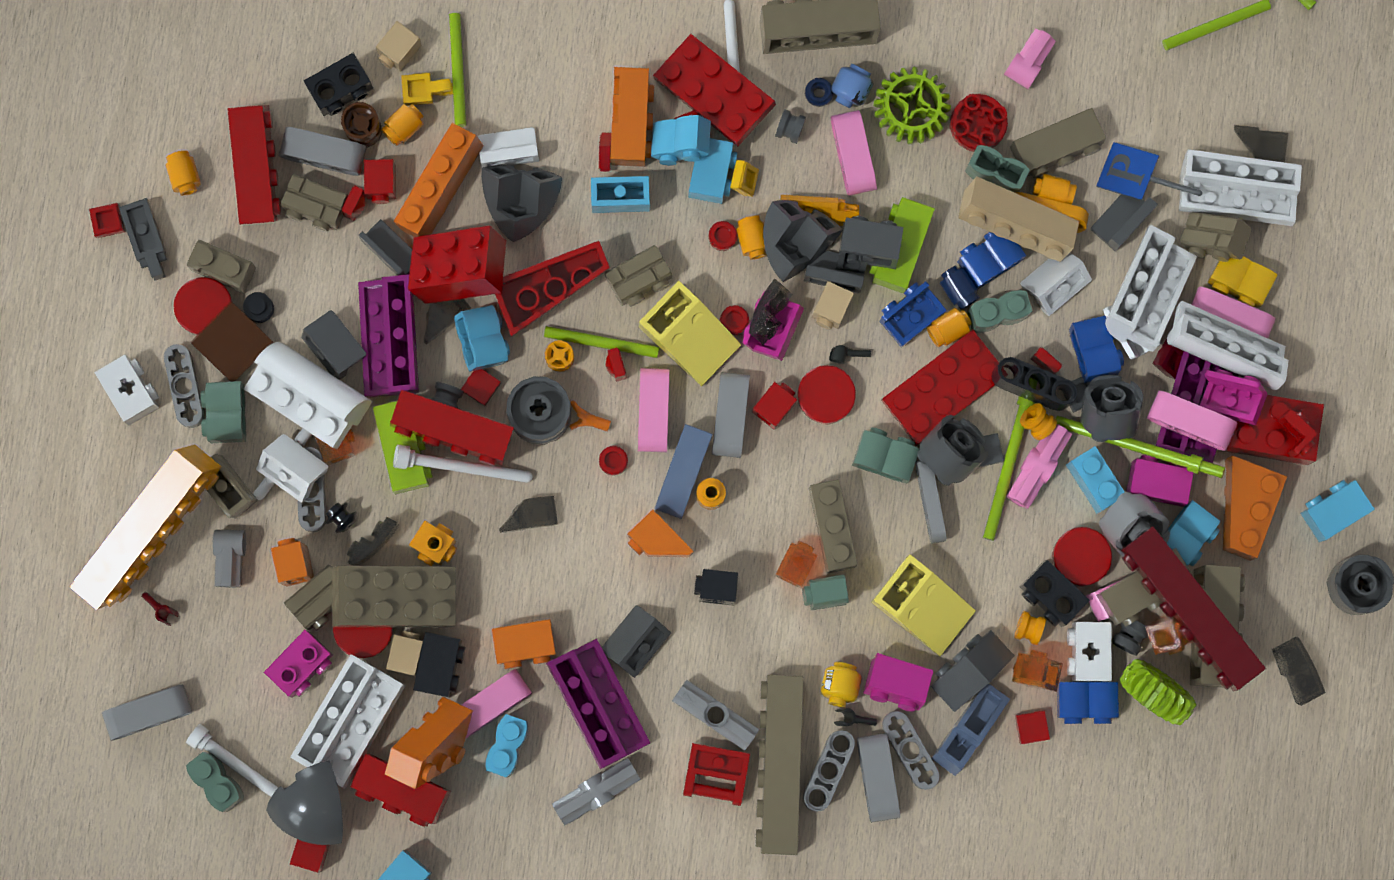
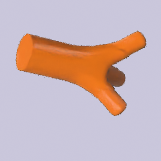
[569,400,611,432]

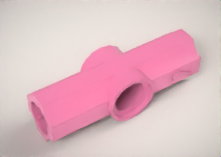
[1006,424,1072,509]

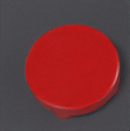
[950,94,1008,152]
[174,277,233,335]
[797,365,856,425]
[1051,527,1112,586]
[333,627,393,659]

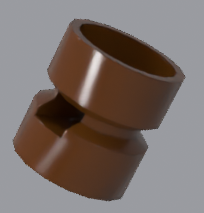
[341,102,382,147]

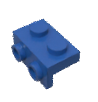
[879,281,947,348]

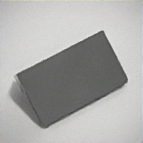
[1091,195,1158,252]
[358,219,412,275]
[804,251,864,293]
[301,310,366,380]
[601,605,671,678]

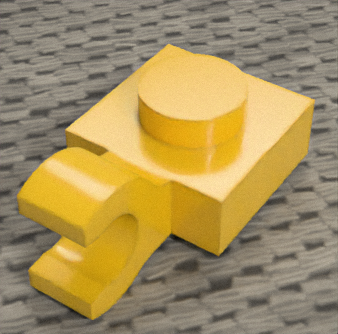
[401,73,453,106]

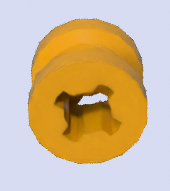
[545,340,574,372]
[1020,403,1057,440]
[1014,611,1046,646]

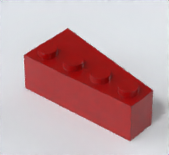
[227,105,281,225]
[495,241,610,337]
[390,390,514,466]

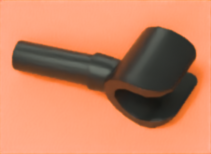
[829,345,871,364]
[834,708,877,726]

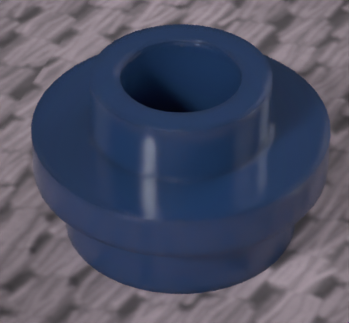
[805,78,833,107]

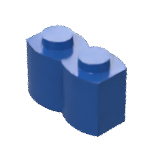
[957,232,1027,289]
[1069,316,1124,383]
[1057,682,1119,724]

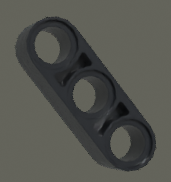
[991,357,1077,411]

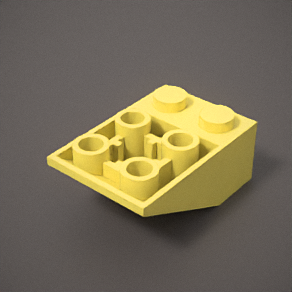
[639,281,741,387]
[871,554,976,657]

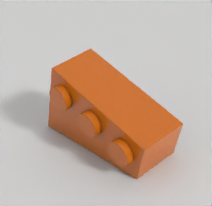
[610,67,655,167]
[1223,455,1287,561]
[385,697,473,789]

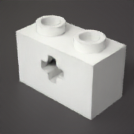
[94,355,159,426]
[1067,622,1112,682]

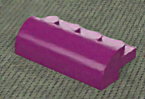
[358,274,419,398]
[1156,351,1239,463]
[546,639,650,769]

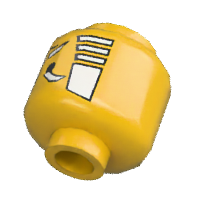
[821,662,862,707]

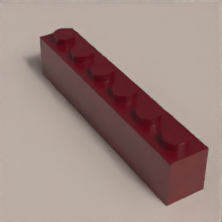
[1121,526,1266,692]

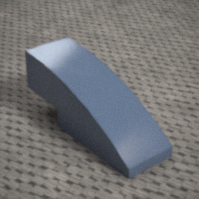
[654,424,713,519]
[931,684,1010,776]

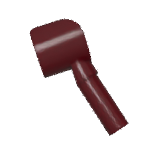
[141,592,179,626]

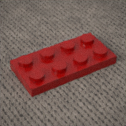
[653,34,776,147]
[881,329,1008,446]

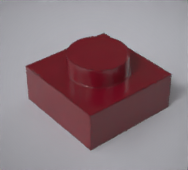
[1152,339,1184,379]

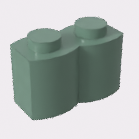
[965,145,1030,192]
[967,290,1032,333]
[201,381,246,444]
[852,427,920,484]
[802,574,849,611]
[186,752,244,812]

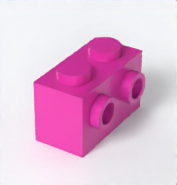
[1126,455,1194,507]
[263,630,333,698]
[863,653,933,711]

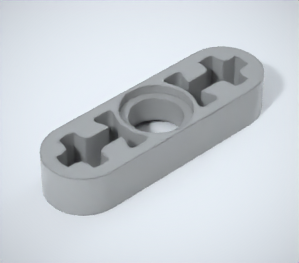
[164,344,205,428]
[298,447,326,532]
[915,460,946,544]
[882,711,939,790]

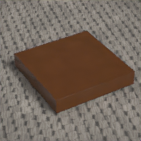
[190,301,274,382]

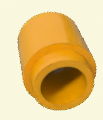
[381,104,424,146]
[165,151,201,196]
[1032,173,1077,205]
[736,215,767,260]
[926,308,972,348]
[696,478,726,510]

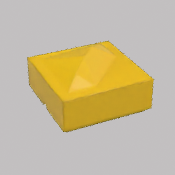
[730,160,759,197]

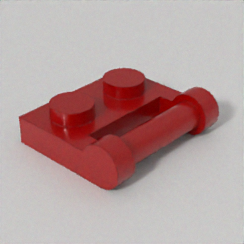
[683,743,750,806]

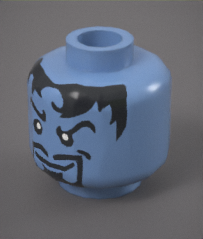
[831,64,874,108]

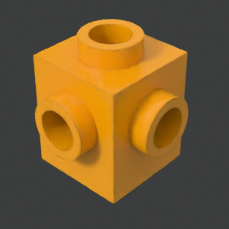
[409,520,457,566]

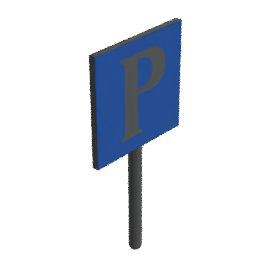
[1096,142,1203,201]

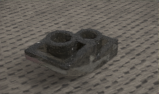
[749,279,793,345]
[347,517,399,566]
[1272,637,1326,706]

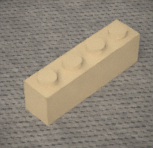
[958,176,1079,262]

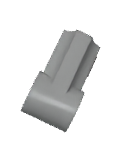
[213,530,246,588]

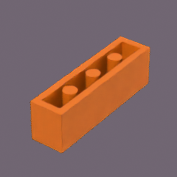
[394,123,484,237]

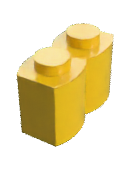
[1207,256,1278,308]

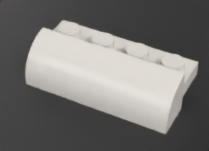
[1179,149,1302,227]
[1105,224,1197,352]
[1167,301,1289,390]
[244,342,373,449]
[290,654,406,789]

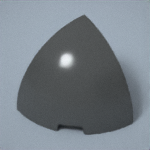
[481,165,562,242]
[763,200,843,282]
[266,760,343,845]

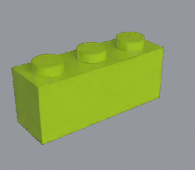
[869,197,935,294]
[373,401,433,495]

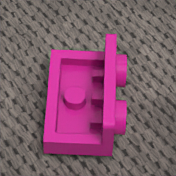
[743,291,804,361]
[1200,369,1268,425]

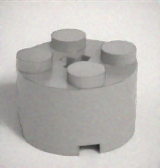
[1099,492,1170,557]

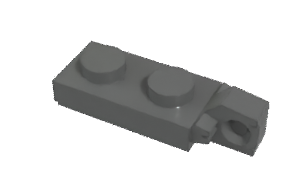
[119,198,167,281]

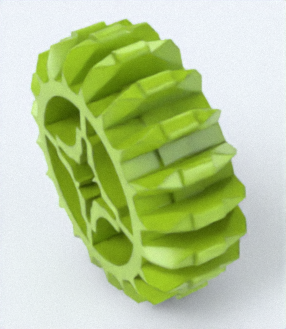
[873,67,951,144]
[1120,659,1197,725]

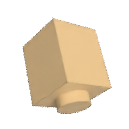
[376,21,422,72]
[812,281,854,330]
[386,631,423,676]

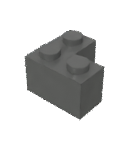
[836,216,904,274]
[931,630,1015,712]

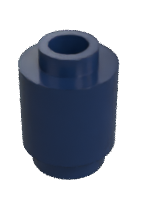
[939,266,980,310]

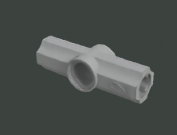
[672,680,759,751]
[552,758,641,826]

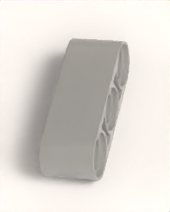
[279,127,367,176]
[712,372,750,458]
[102,684,192,741]
[803,730,855,812]
[857,733,900,823]

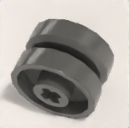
[506,376,572,445]

